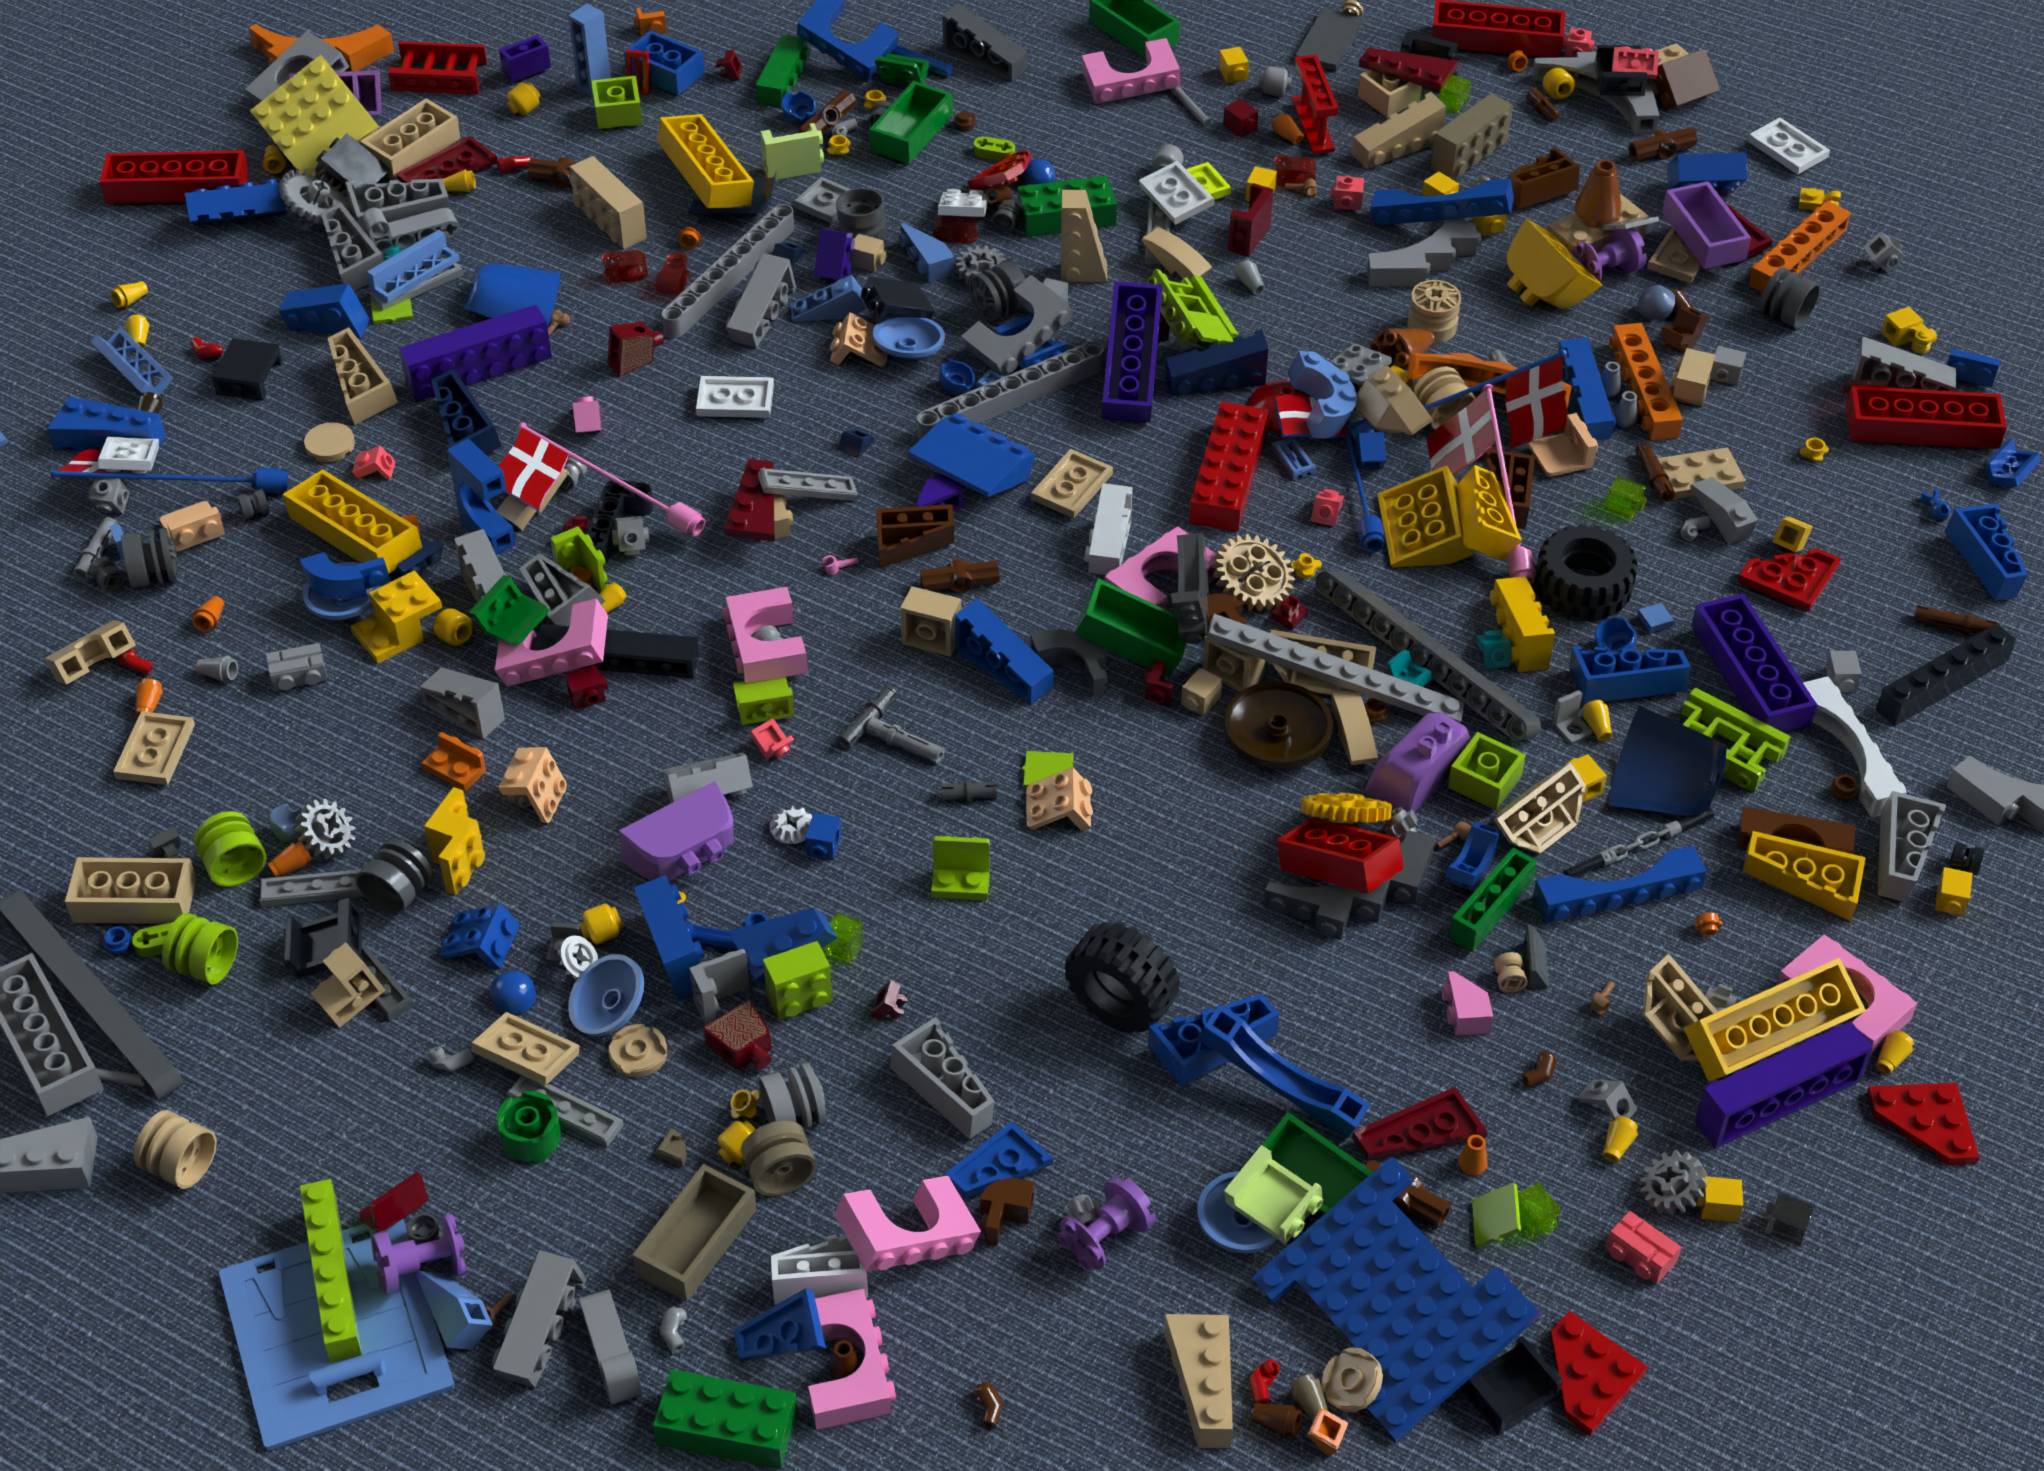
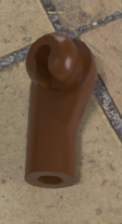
[1522,1051,1557,1087]
[973,1382,1003,1430]

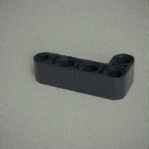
[586,480,654,563]

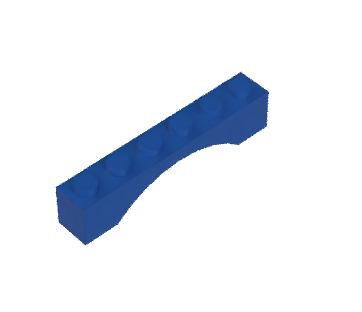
[1370,179,1514,226]
[1533,846,1707,923]
[1196,1004,1371,1139]

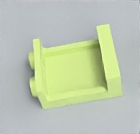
[761,123,824,180]
[1224,1145,1323,1244]

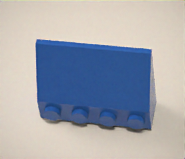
[907,413,1035,497]

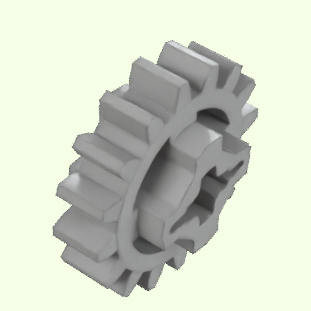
[956,245,1006,284]
[295,799,356,859]
[1640,1150,1708,1215]

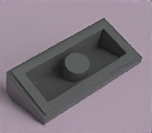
[1523,925,1549,989]

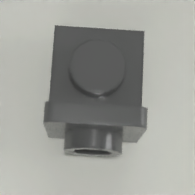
[546,922,582,968]

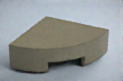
[656,1128,687,1167]

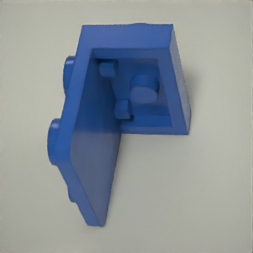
[439,903,520,970]

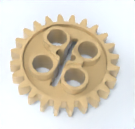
[1212,534,1295,612]

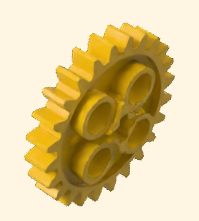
[1301,792,1392,824]

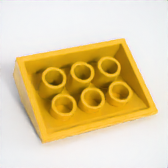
[1377,465,1473,568]

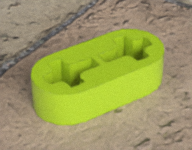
[974,137,1015,161]
[132,922,174,957]

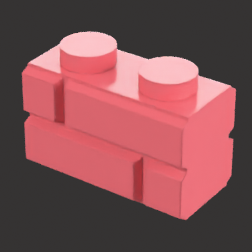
[1605,1211,1682,1284]

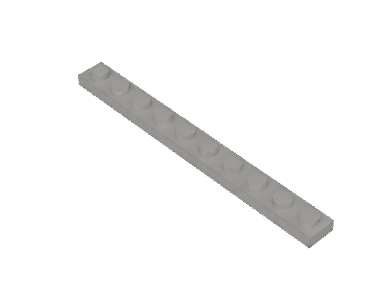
[1206,614,1464,723]

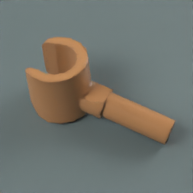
[1285,178,1317,197]
[548,310,570,336]
[1436,821,1471,849]
[1590,981,1615,1015]
[485,1293,513,1330]

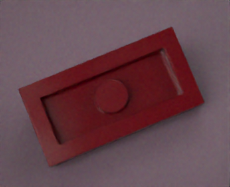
[359,1172,429,1233]

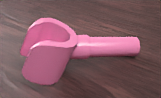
[822,555,859,576]

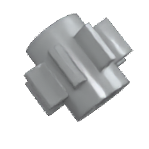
[1383,807,1418,842]
[1705,984,1738,1012]
[1065,1194,1102,1228]

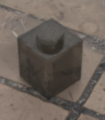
[1763,1193,1815,1246]

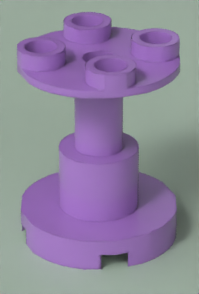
[1572,227,1646,282]
[1057,1175,1156,1272]
[371,1214,466,1294]

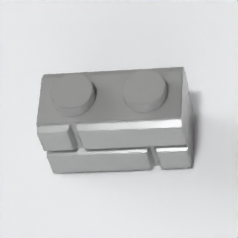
[266,643,327,691]

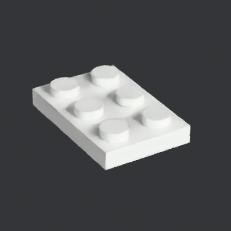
[1748,118,1830,174]
[1139,161,1214,225]
[938,189,988,217]
[696,376,774,418]
[98,437,159,474]

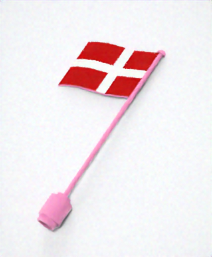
[1426,384,1536,584]
[498,423,705,536]

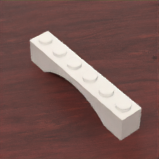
[1803,676,1907,818]

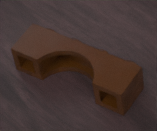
[1736,806,1855,854]

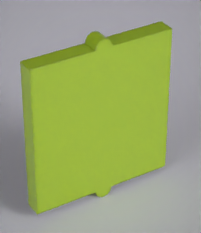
[371,298,413,324]
[1186,311,1233,345]
[1022,751,1074,789]
[1472,1182,1521,1248]

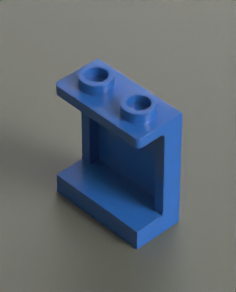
[995,313,1066,371]

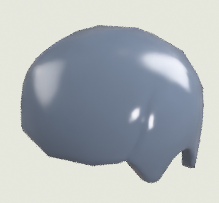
[1638,285,1675,321]
[269,804,303,843]

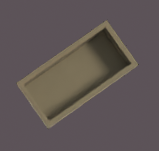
[1431,93,1513,180]
[632,1164,757,1302]

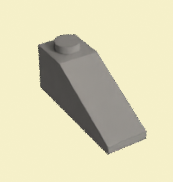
[1690,477,1758,545]

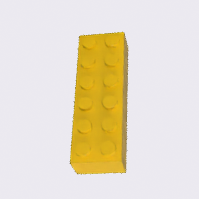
[657,114,754,208]
[282,469,423,574]
[1683,958,1866,1082]

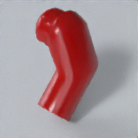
[497,156,531,173]
[190,337,223,360]
[119,649,154,675]
[1249,1359,1280,1404]

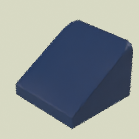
[772,242,806,266]
[838,429,875,457]

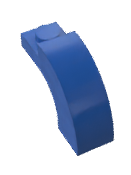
[300,552,390,600]
[1445,821,1503,892]

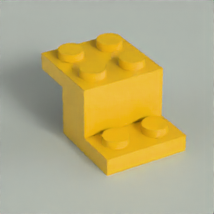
[351,570,442,663]
[424,787,485,896]

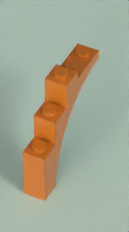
[249,24,394,71]
[1407,353,1572,407]

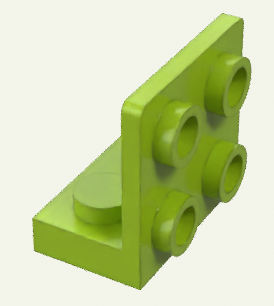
[550,526,608,592]
[733,677,795,725]
[931,836,990,901]

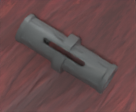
[941,780,997,802]

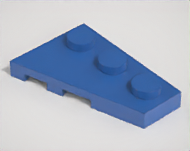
[945,1121,1053,1198]
[733,1288,826,1361]

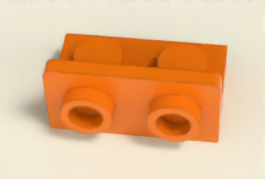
[422,732,486,792]

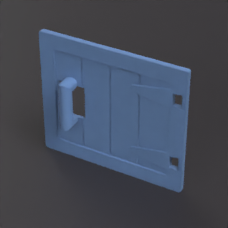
[219,1219,455,1451]

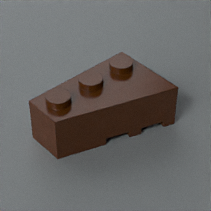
[1509,147,1580,209]
[1482,450,1535,529]
[876,504,954,568]

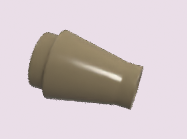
[1290,1374,1329,1422]

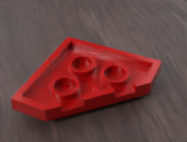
[967,149,1032,190]
[1737,549,1842,612]
[1866,1083,1979,1165]
[1550,1311,1648,1436]

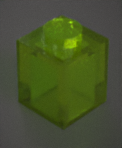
[1439,75,1472,113]
[1604,476,1647,519]
[825,912,863,963]
[1518,1182,1561,1239]

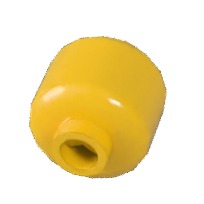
[1542,68,1575,100]
[507,82,540,116]
[433,608,473,646]
[579,903,623,945]
[717,1120,756,1166]

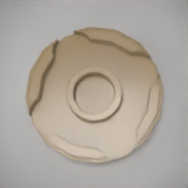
[304,422,355,462]
[608,1024,668,1078]
[1321,1348,1383,1412]

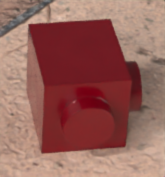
[1223,99,1259,138]
[565,665,608,709]

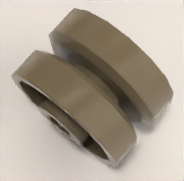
[740,1120,817,1196]

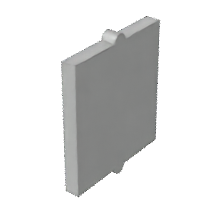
[1602,217,1659,230]

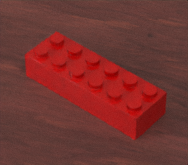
[1431,0,1565,58]
[99,150,249,204]
[1846,386,2007,449]
[1189,401,1269,532]

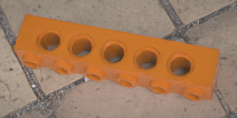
[1748,201,1851,293]
[1609,323,1683,440]

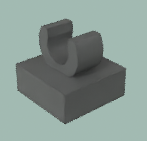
[148,827,181,858]

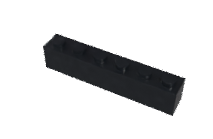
[535,624,699,678]
[1876,624,2016,726]

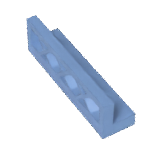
[367,230,460,303]
[90,327,174,396]

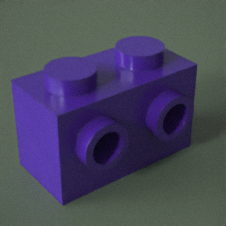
[499,35,551,82]
[813,228,855,280]

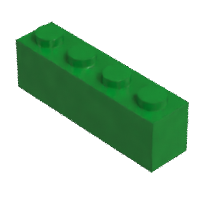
[755,34,811,107]
[1449,848,1537,952]

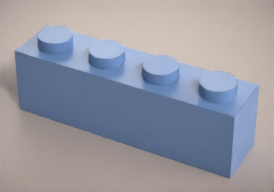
[568,3,611,97]

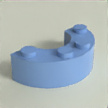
[1287,350,1357,438]

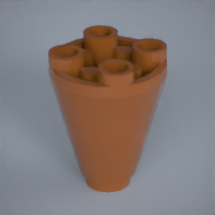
[1574,160,1622,228]
[1369,328,1435,371]

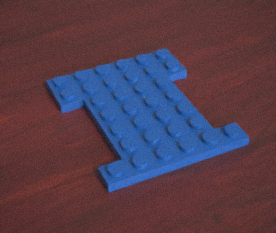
[1252,1156,1541,1443]

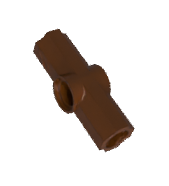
[797,90,857,134]
[1628,127,1698,162]
[528,157,575,188]
[920,559,1000,593]
[1365,1160,1451,1228]

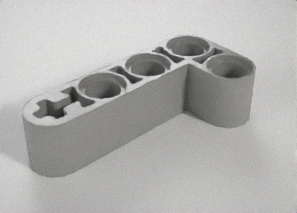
[363,208,460,254]
[578,1289,642,1405]

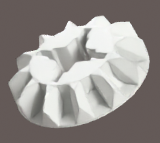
[770,806,812,844]
[557,936,598,980]

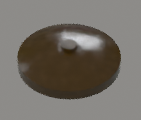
[1224,681,1333,769]

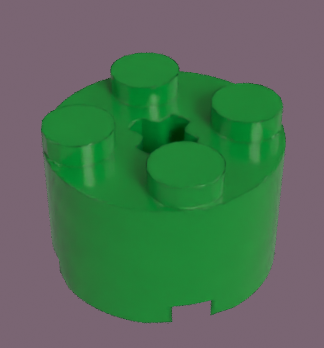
[496,1091,561,1163]

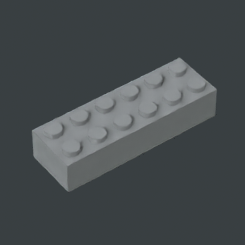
[0,953,104,1116]

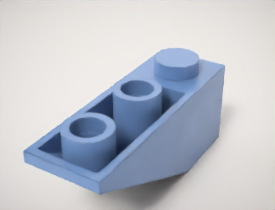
[898,223,955,283]
[790,275,867,322]
[416,1271,493,1350]

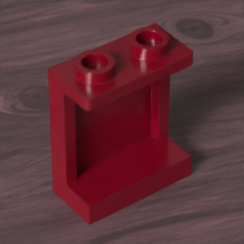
[1228,183,1274,257]

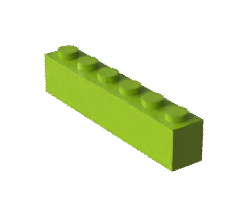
[300,1179,362,1363]

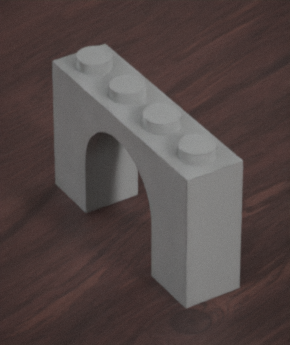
[245,31,349,105]
[961,275,1074,377]

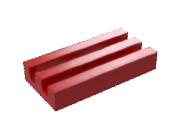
[625,49,650,95]

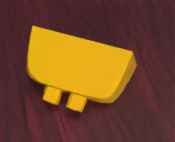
[1507,218,1603,309]

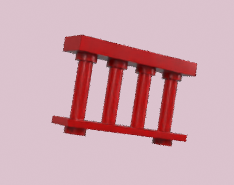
[388,41,488,95]
[1292,54,1339,154]

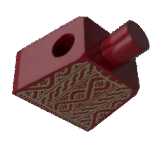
[607,322,664,377]
[703,999,772,1070]

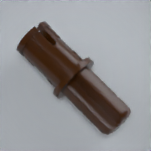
[1526,87,1560,122]

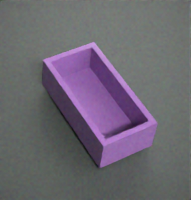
[1662,181,1751,269]

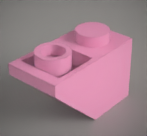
[573,396,601,433]
[1442,971,1493,1036]

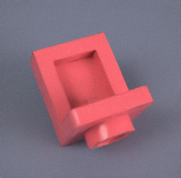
[352,445,395,479]
[1311,489,1344,526]
[749,718,794,761]

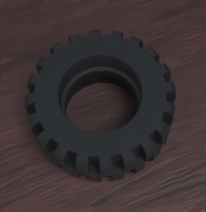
[1534,525,1638,621]
[1065,922,1179,1033]

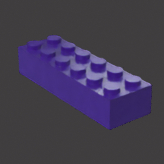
[1102,281,1162,422]
[399,305,552,402]
[1691,593,1817,733]
[1694,1022,1873,1149]

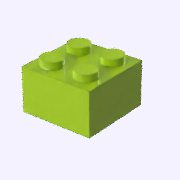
[591,76,642,129]
[1448,732,1526,810]
[763,941,833,1020]

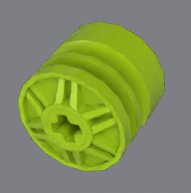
[193,811,267,887]
[162,913,238,985]

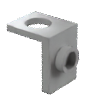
[1552,690,1593,744]
[1577,1079,1637,1120]

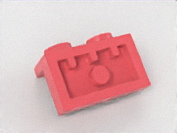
[1612,46,1659,79]

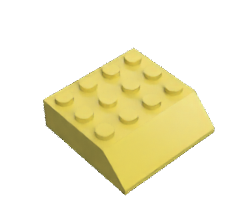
[250,54,379,177]

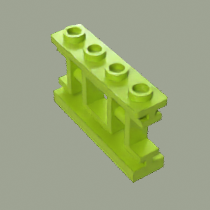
[1147,269,1239,346]
[1681,688,1791,792]

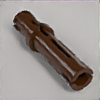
[1635,442,1675,502]
[1914,605,1997,635]

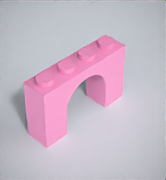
[1082,38,1181,104]
[1105,526,1217,609]
[722,587,808,684]
[495,598,608,687]
[1776,934,1917,1056]
[834,1176,981,1272]
[808,1288,896,1430]

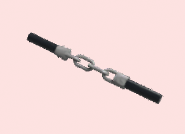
[1563,808,1714,877]

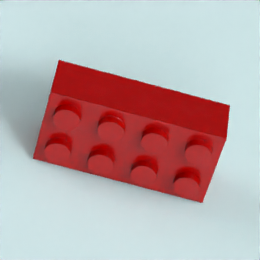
[1276,817,1404,893]

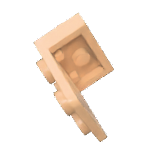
[830,312,888,367]
[1529,413,1598,477]
[160,501,225,552]
[498,747,567,823]
[1026,767,1093,831]

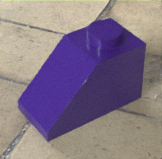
[916,474,964,511]

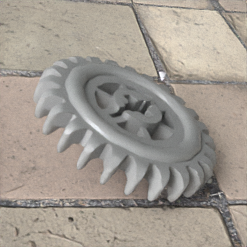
[279,168,352,225]

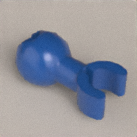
[1920,489,1951,521]

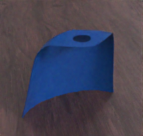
[464,263,561,326]

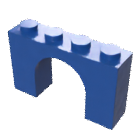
[797,0,899,81]
[447,439,516,555]

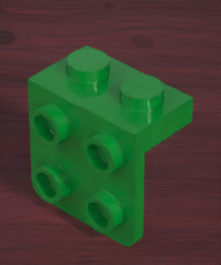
[875,53,930,87]
[469,575,549,646]

